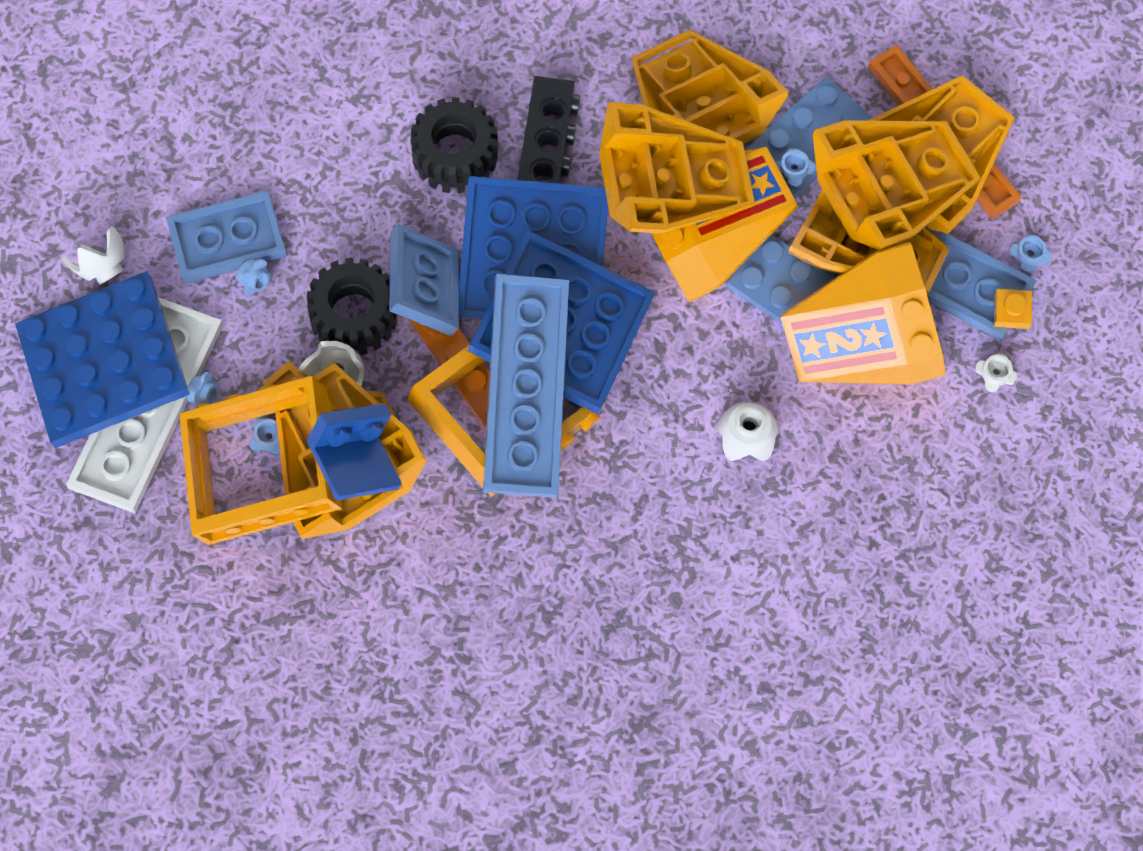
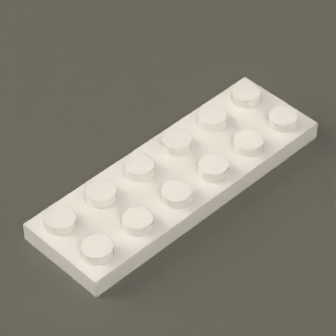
[66,297,223,513]

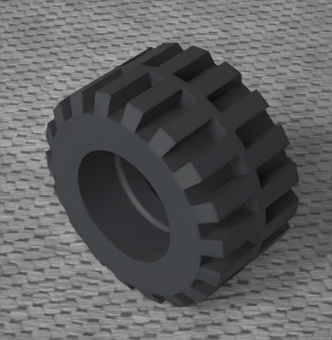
[410,97,498,193]
[306,258,398,356]

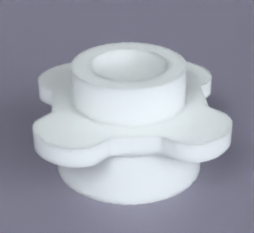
[975,353,1017,392]

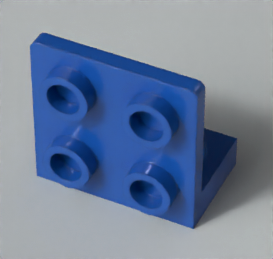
[306,404,402,500]

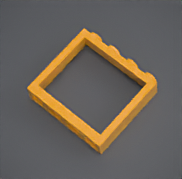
[407,345,605,497]
[179,375,342,545]

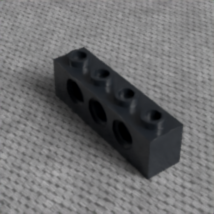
[517,76,580,184]

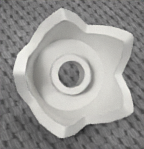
[60,227,125,285]
[298,341,364,386]
[716,402,779,461]

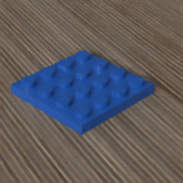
[459,176,608,320]
[467,230,656,414]
[15,271,190,448]

